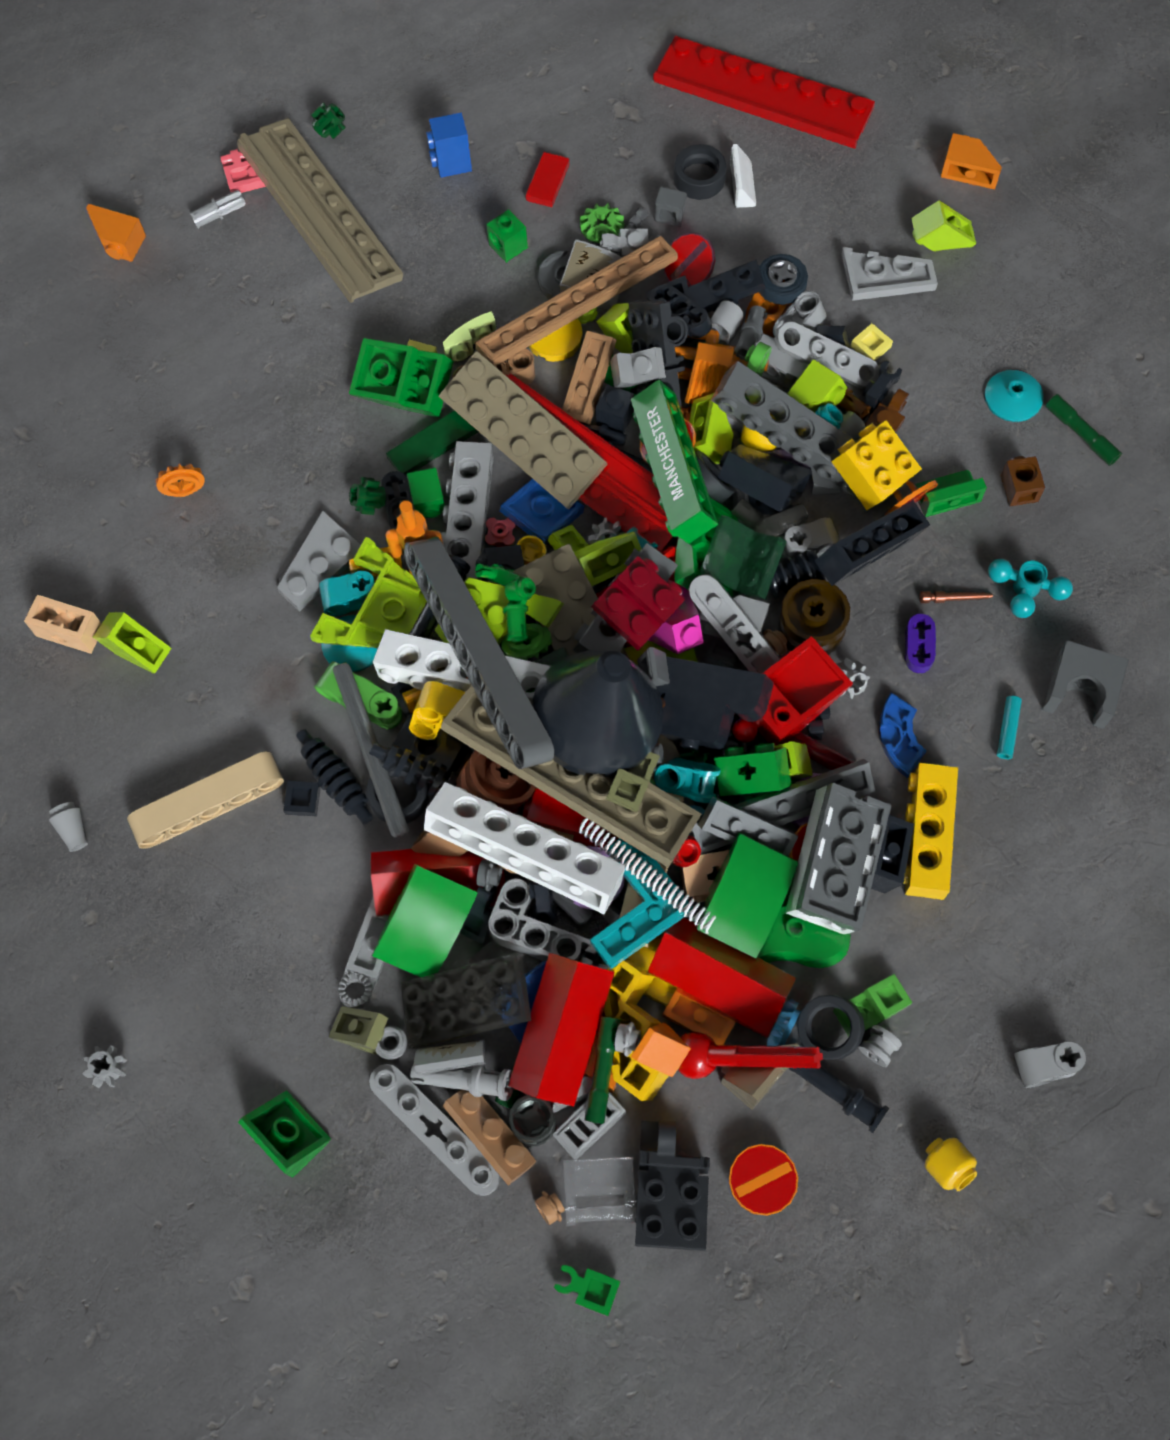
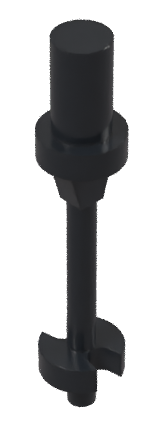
[580,422,627,446]

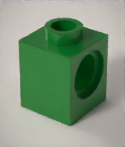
[487,209,528,263]
[407,468,444,518]

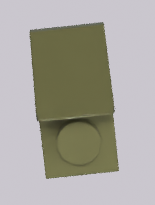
[329,1006,389,1055]

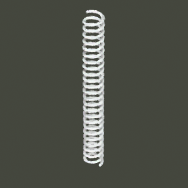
[579,818,716,934]

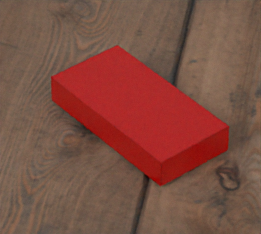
[526,152,570,207]

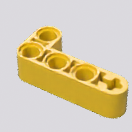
[409,681,465,740]

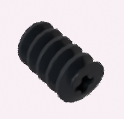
[758,551,826,601]

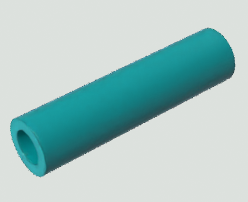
[997,696,1022,760]

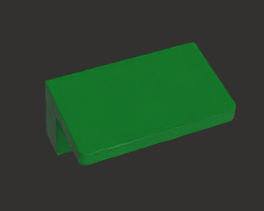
[915,470,987,517]

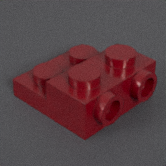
[591,556,685,651]

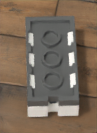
[785,783,891,934]

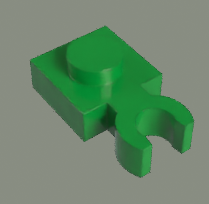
[554,1265,621,1316]

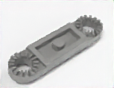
[774,322,879,389]
[338,896,389,1009]

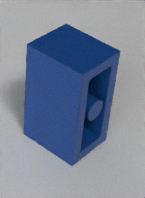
[426,112,472,178]

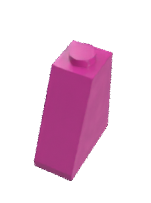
[649,586,704,654]

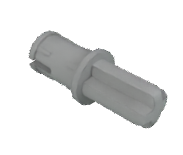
[189,190,245,229]

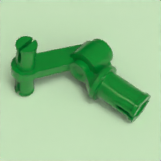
[475,564,536,642]

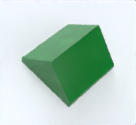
[238,1090,331,1178]

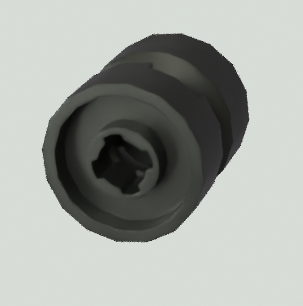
[509,1095,556,1147]

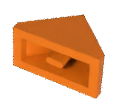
[631,1022,691,1077]

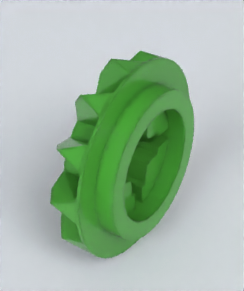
[580,203,624,243]
[501,623,552,661]

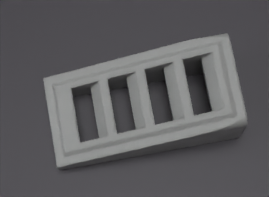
[552,1093,626,1161]

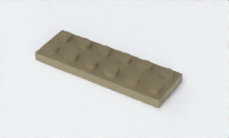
[439,351,608,510]

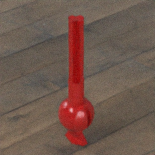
[678,1032,823,1079]

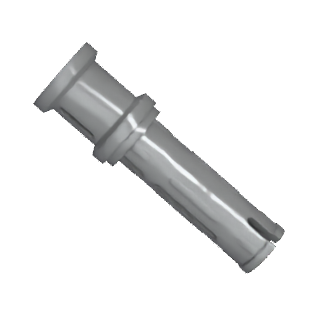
[410,1064,514,1101]

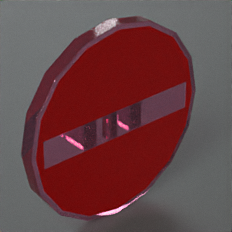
[664,233,716,286]

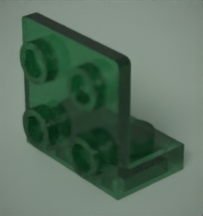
[700,515,787,599]

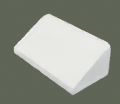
[730,144,756,208]

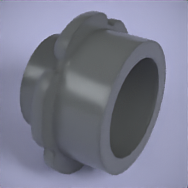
[476,859,502,891]

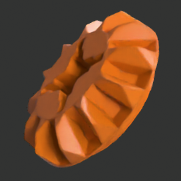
[155,463,205,497]

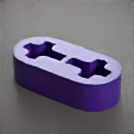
[905,614,936,673]

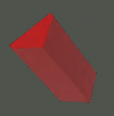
[371,849,505,917]
[647,917,796,1038]
[508,953,615,1107]

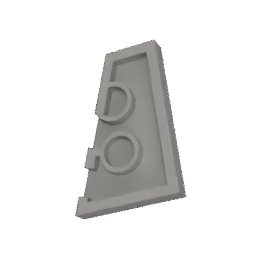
[841,247,938,301]
[277,511,361,612]

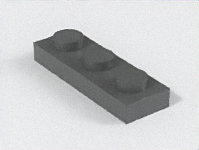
[698,796,799,856]

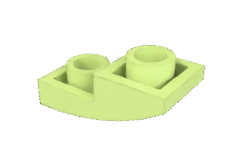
[443,311,496,361]

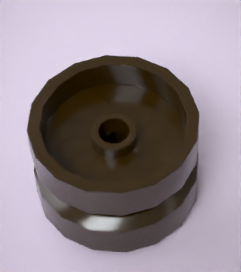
[778,579,851,655]

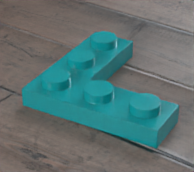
[590,838,693,970]

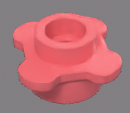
[485,518,515,547]

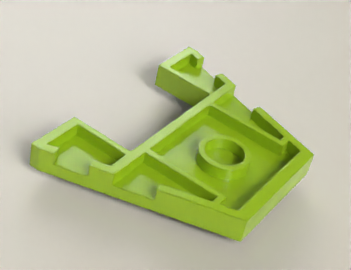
[310,537,427,648]
[435,577,564,645]

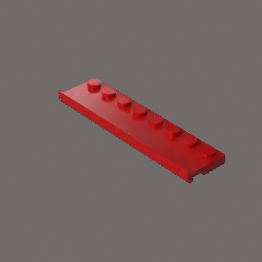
[653,36,875,149]
[506,373,675,553]

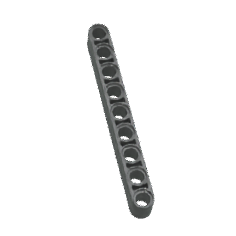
[404,537,554,769]

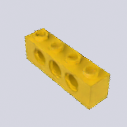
[903,763,958,900]

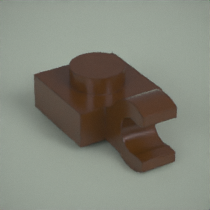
[865,389,909,433]

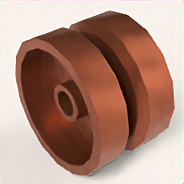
[457,750,536,815]

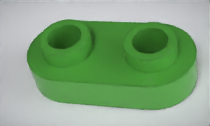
[745,342,772,400]

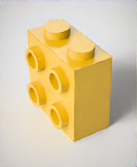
[831,420,922,510]

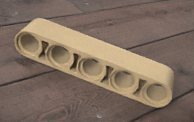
[127,752,284,849]

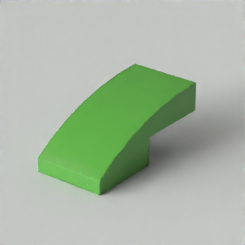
[833,974,912,1037]

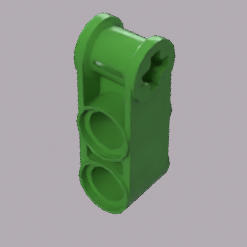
[314,661,402,729]

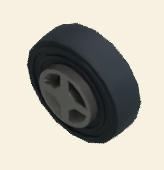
[759,254,808,305]

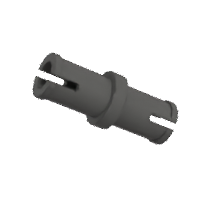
[734,306,768,360]

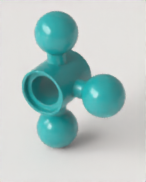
[988,559,1073,618]

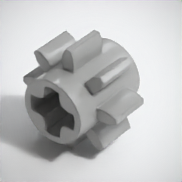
[588,518,625,544]
[837,658,870,699]
[82,1045,127,1088]

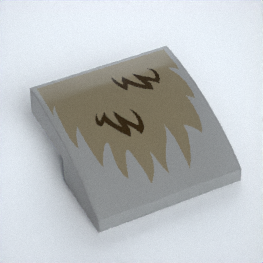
[560,239,622,310]
[414,1039,486,1075]

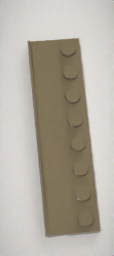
[237,118,403,303]

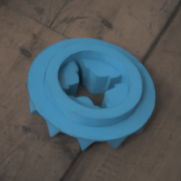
[767,999,801,1046]

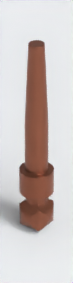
[919,591,993,603]

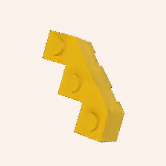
[604,958,668,1101]

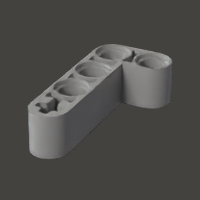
[705,301,808,389]
[488,878,609,970]

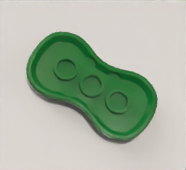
[757,902,851,968]

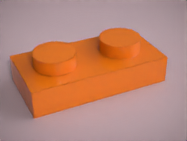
[662,989,736,1045]

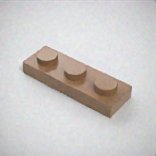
[562,331,617,425]
[443,1089,536,1186]

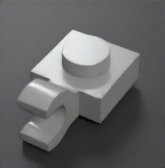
[600,229,649,257]

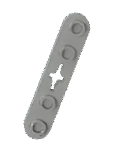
[689,574,781,674]
[369,1064,500,1196]

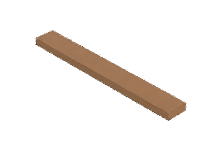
[475,236,678,366]

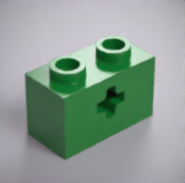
[714,743,791,796]

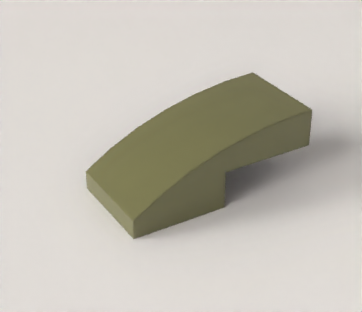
[606,752,660,813]

